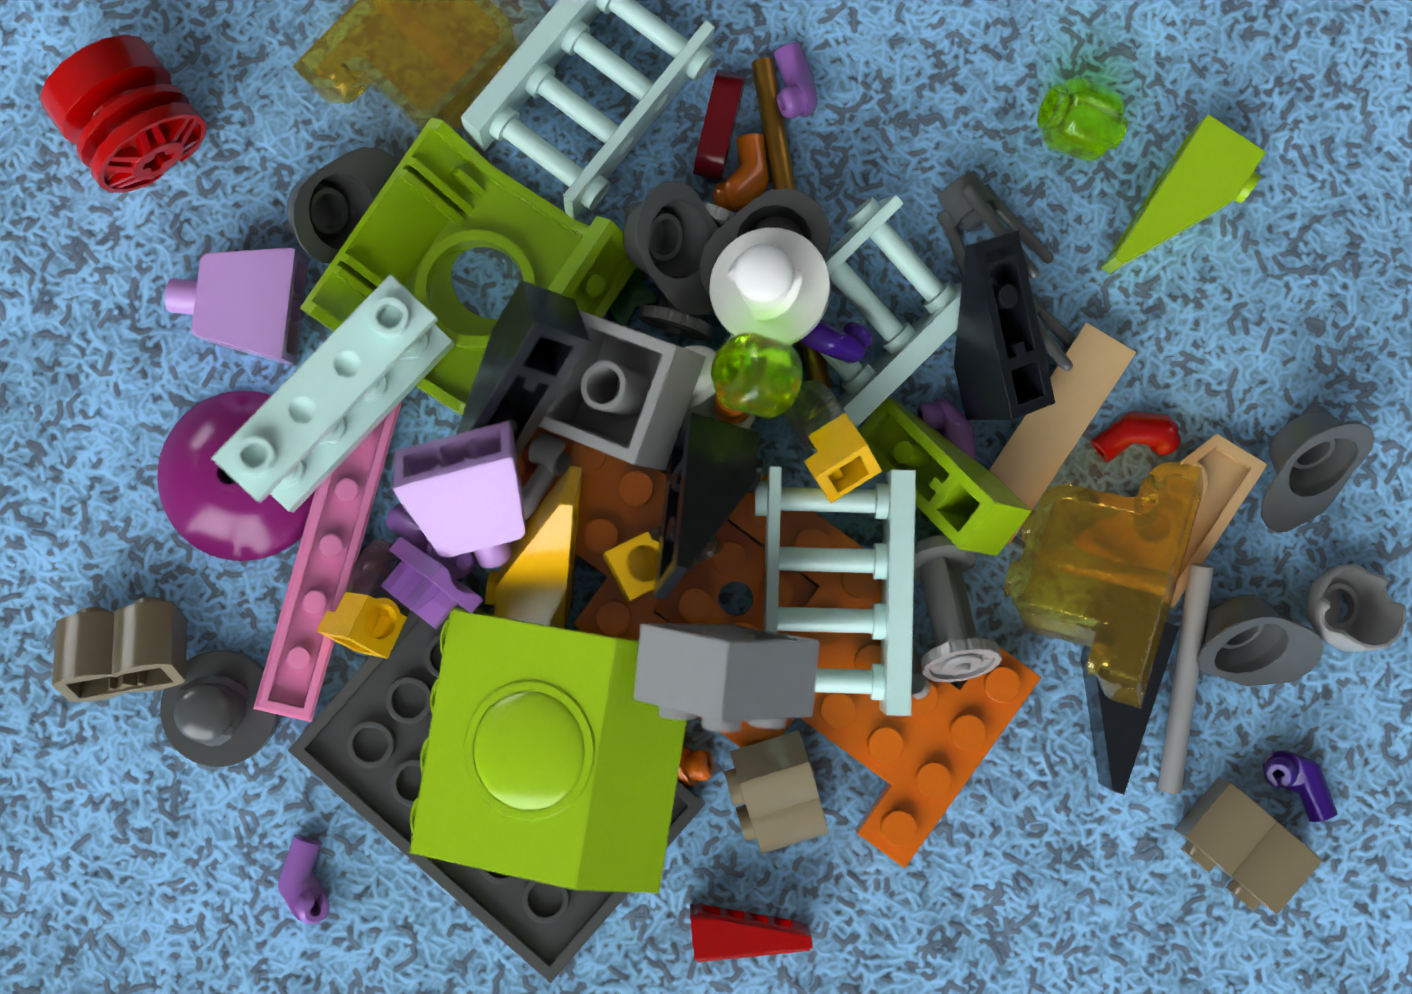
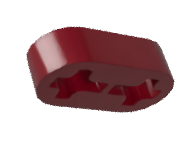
[693,69,746,181]

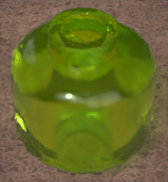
[1037,77,1128,161]
[711,332,803,418]

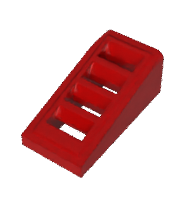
[690,903,813,962]

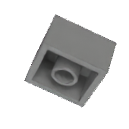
[539,310,706,470]
[634,624,820,732]

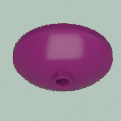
[157,391,315,561]

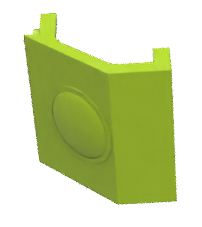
[300,117,636,416]
[409,607,687,893]

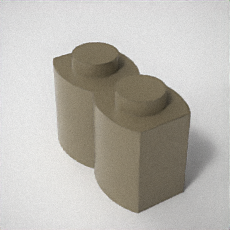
[52,597,187,702]
[724,730,829,854]
[1174,777,1323,914]

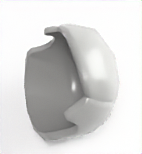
[1308,563,1407,652]

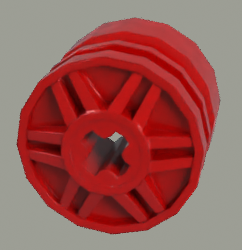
[40,34,206,193]

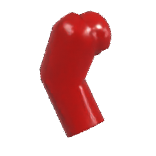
[1090,411,1181,463]

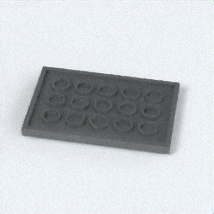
[288,604,705,984]

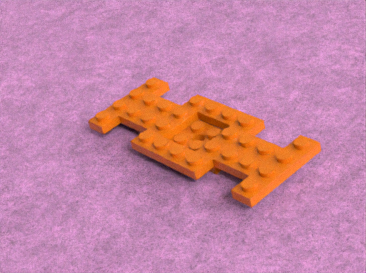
[517,426,1042,868]

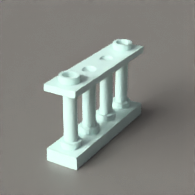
[461,0,715,220]
[720,195,962,456]
[212,274,455,513]
[755,466,916,716]

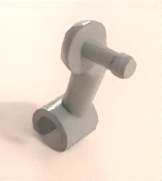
[522,432,571,520]

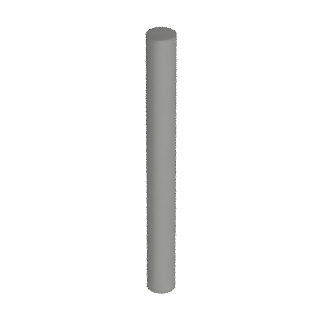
[1158,563,1214,794]

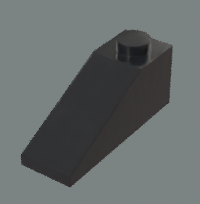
[954,230,1055,420]
[456,280,591,460]
[653,412,763,600]
[1078,602,1179,795]

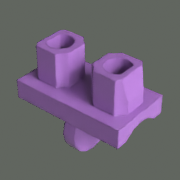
[381,537,483,629]

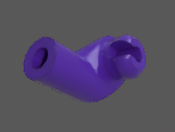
[799,319,873,364]
[1263,750,1338,822]

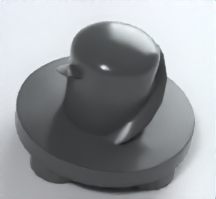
[160,650,279,767]

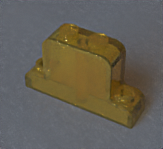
[292,0,518,131]
[1005,462,1204,708]

